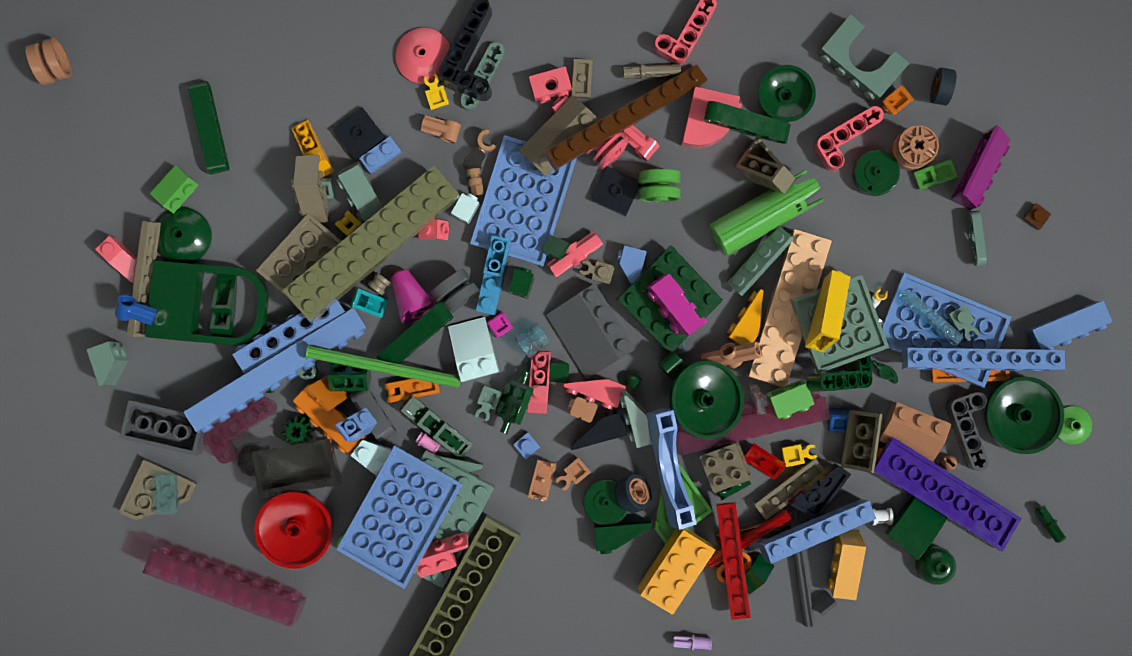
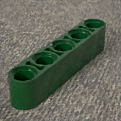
[188,81,230,175]
[704,101,791,144]
[376,302,454,364]

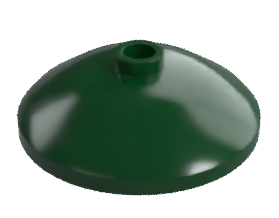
[758,65,816,122]
[157,207,212,264]

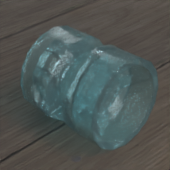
[515,323,551,358]

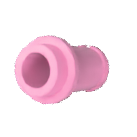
[415,432,441,454]

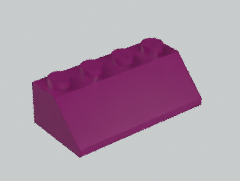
[951,125,1011,210]

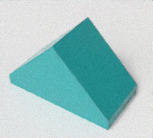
[350,288,388,318]

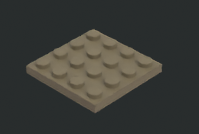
[256,213,342,321]

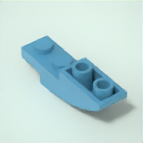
[476,235,511,315]

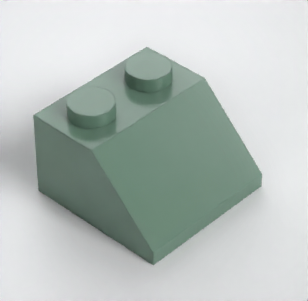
[86,342,128,386]

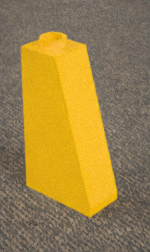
[805,270,851,353]

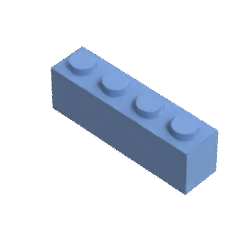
[1026,300,1113,350]

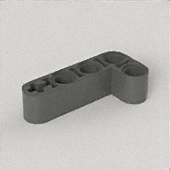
[946,392,989,471]

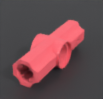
[547,231,603,278]

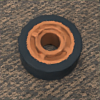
[616,474,652,513]

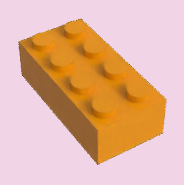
[637,528,715,615]

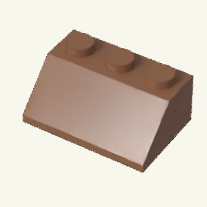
[879,402,951,462]

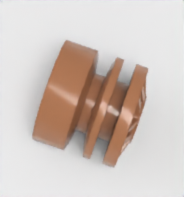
[890,125,939,171]

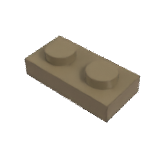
[572,59,593,99]

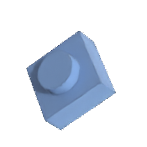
[513,432,540,459]

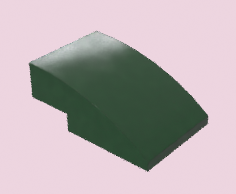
[885,496,947,560]

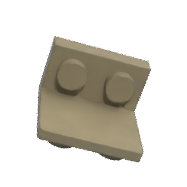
[700,441,752,493]

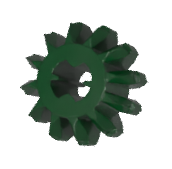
[281,415,315,448]

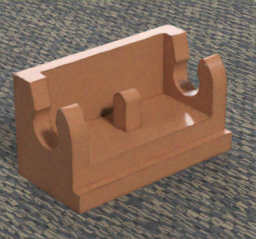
[528,459,556,501]

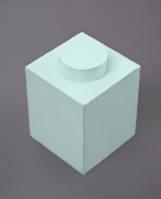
[451,193,480,225]

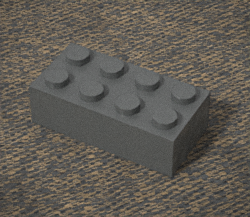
[119,400,207,456]

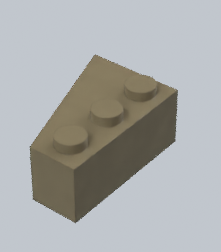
[735,137,795,194]
[291,155,329,223]

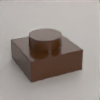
[1023,203,1051,230]

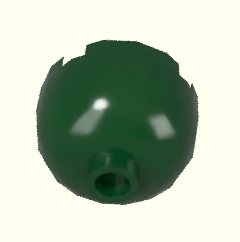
[915,546,956,585]

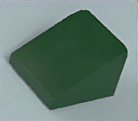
[541,235,570,260]
[549,363,569,383]

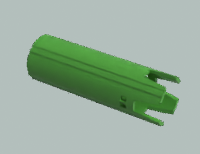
[709,170,824,256]

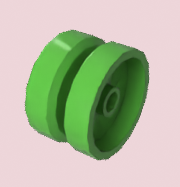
[638,169,681,203]

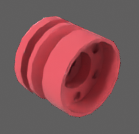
[586,132,630,169]

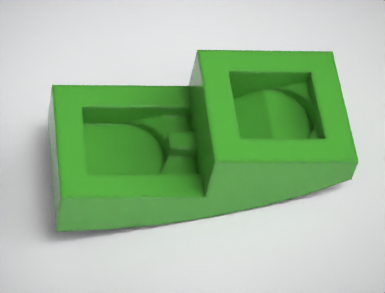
[914,159,958,190]

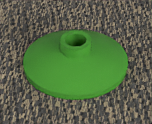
[1058,406,1092,444]

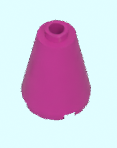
[391,269,435,324]

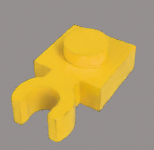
[424,74,449,110]
[781,444,817,467]

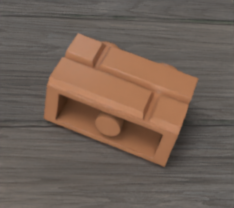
[567,397,597,423]

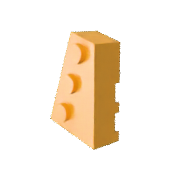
[828,530,866,600]

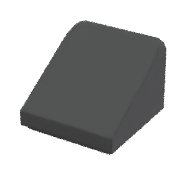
[811,590,838,616]

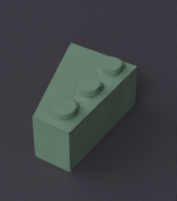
[337,161,384,223]

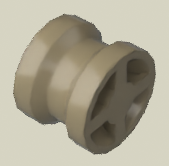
[367,272,391,295]

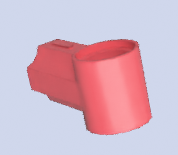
[621,125,660,161]

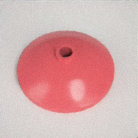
[395,28,450,85]

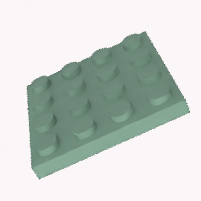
[790,275,889,374]

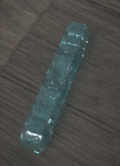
[899,288,963,346]

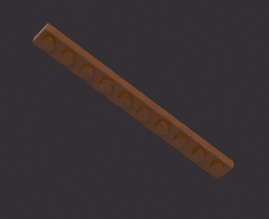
[544,65,708,170]

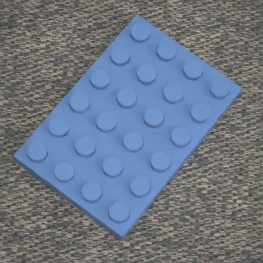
[470,135,577,267]
[882,272,1012,388]
[336,446,463,589]

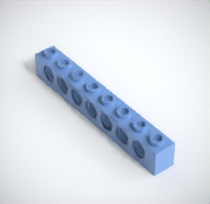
[902,348,1065,372]

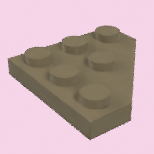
[119,459,198,520]

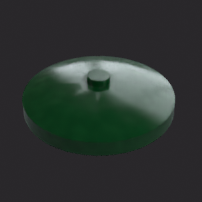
[669,361,744,439]
[985,377,1064,454]

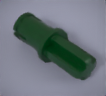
[1034,505,1066,543]

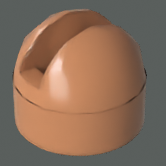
[940,455,957,471]

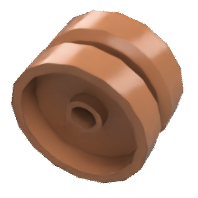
[25,37,72,86]

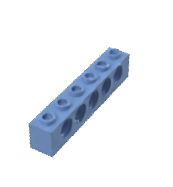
[232,300,346,374]

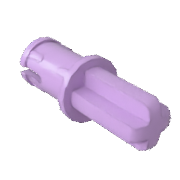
[673,635,712,651]

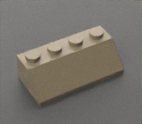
[518,96,599,178]

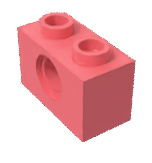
[529,66,572,104]

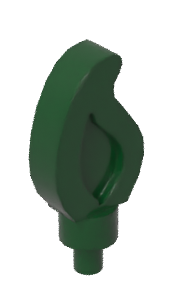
[873,361,898,384]

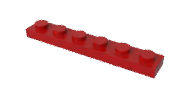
[716,502,751,620]

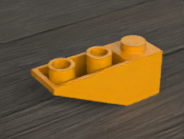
[291,120,334,179]
[727,289,763,346]

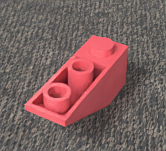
[528,351,551,414]
[564,379,626,410]

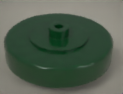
[852,150,900,196]
[583,479,627,526]

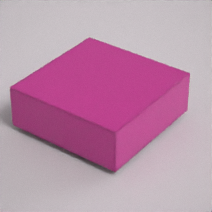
[487,312,513,338]

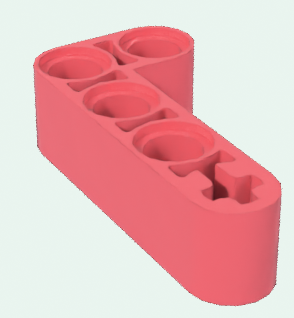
[654,0,717,65]
[814,106,884,172]

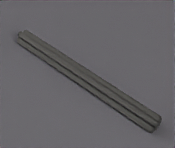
[789,511,815,627]

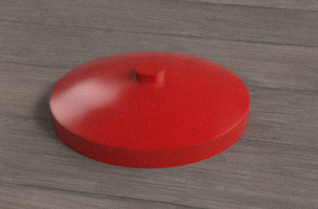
[254,491,334,569]

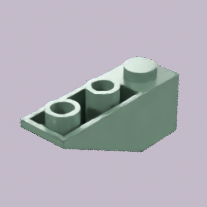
[619,388,653,448]

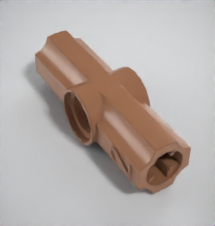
[701,342,762,369]

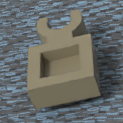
[580,260,615,285]

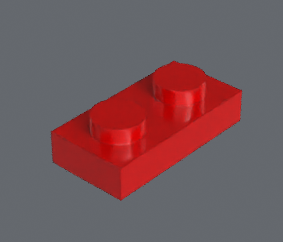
[744,443,786,480]

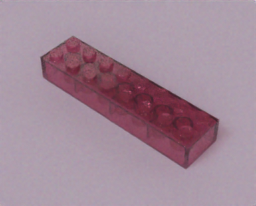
[142,544,307,627]

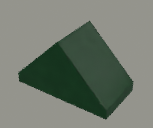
[745,553,774,595]

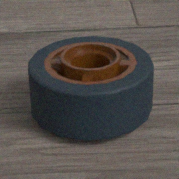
[930,67,957,106]

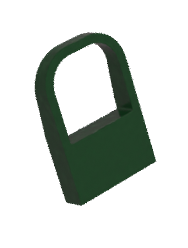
[145,261,269,346]

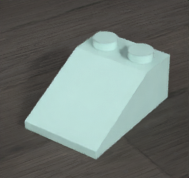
[448,317,500,382]

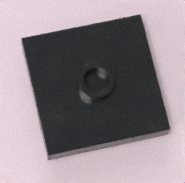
[333,107,386,161]
[591,166,641,217]

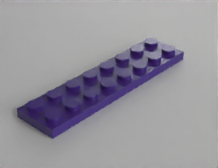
[874,437,1022,552]

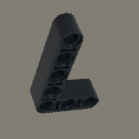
[438,0,492,101]

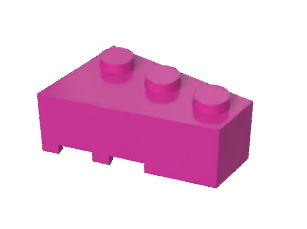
[646,274,708,335]

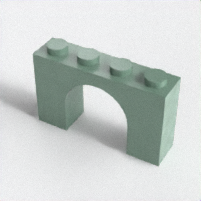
[818,14,909,102]

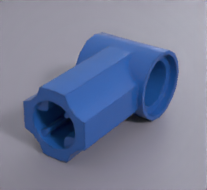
[115,295,157,326]

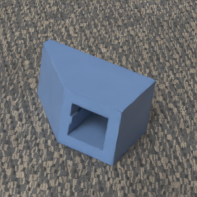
[335,408,377,442]

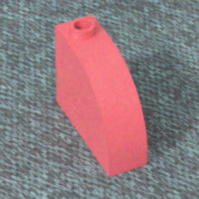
[681,87,742,148]

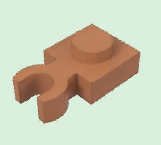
[556,457,591,491]

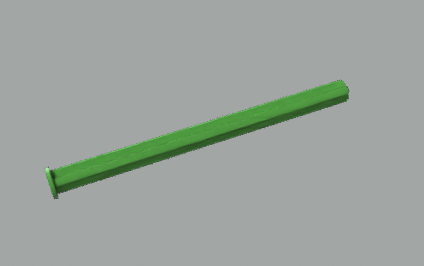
[305,344,461,388]

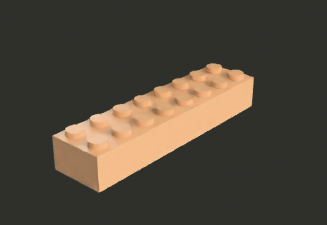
[746,229,832,388]

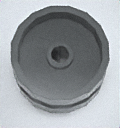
[430,269,480,314]

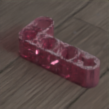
[206,399,277,464]

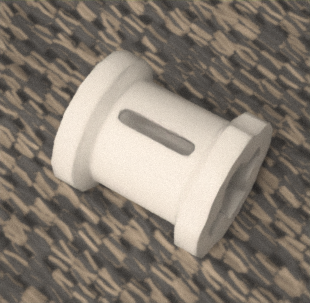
[870,508,893,526]

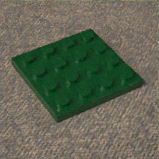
[616,245,723,353]

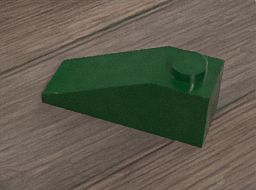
[594,521,653,554]

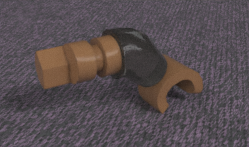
[463,130,496,196]

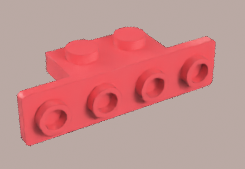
[416,532,468,578]

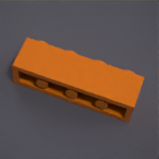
[293,384,368,454]

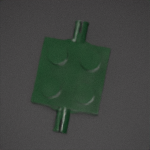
[495,370,534,434]

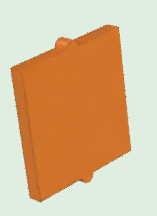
[306,375,350,411]

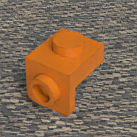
[882,85,914,115]

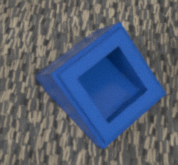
[828,408,849,432]

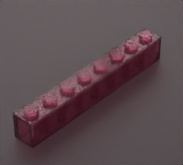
[676,394,831,456]

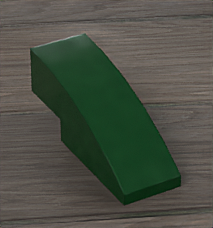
[209,275,237,337]

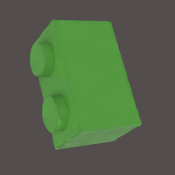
[150,165,199,213]
[766,379,814,419]

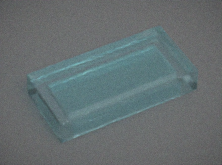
[156,475,178,515]

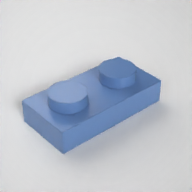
[359,136,402,175]

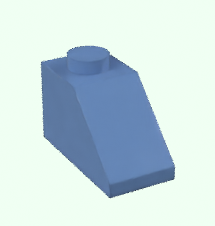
[617,245,647,285]

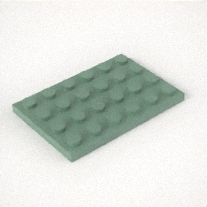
[414,450,495,588]

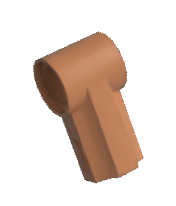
[421,115,461,144]

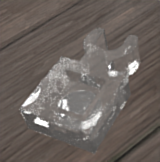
[748,383,768,415]

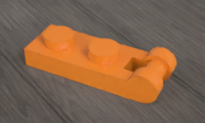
[384,379,440,403]

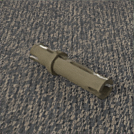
[623,63,681,80]

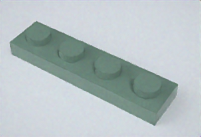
[727,226,794,296]

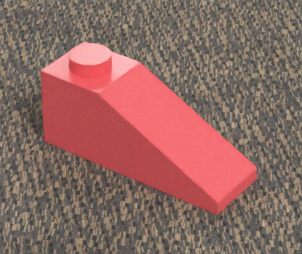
[95,236,137,284]

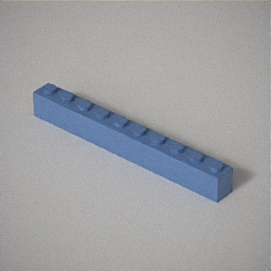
[184,308,366,434]

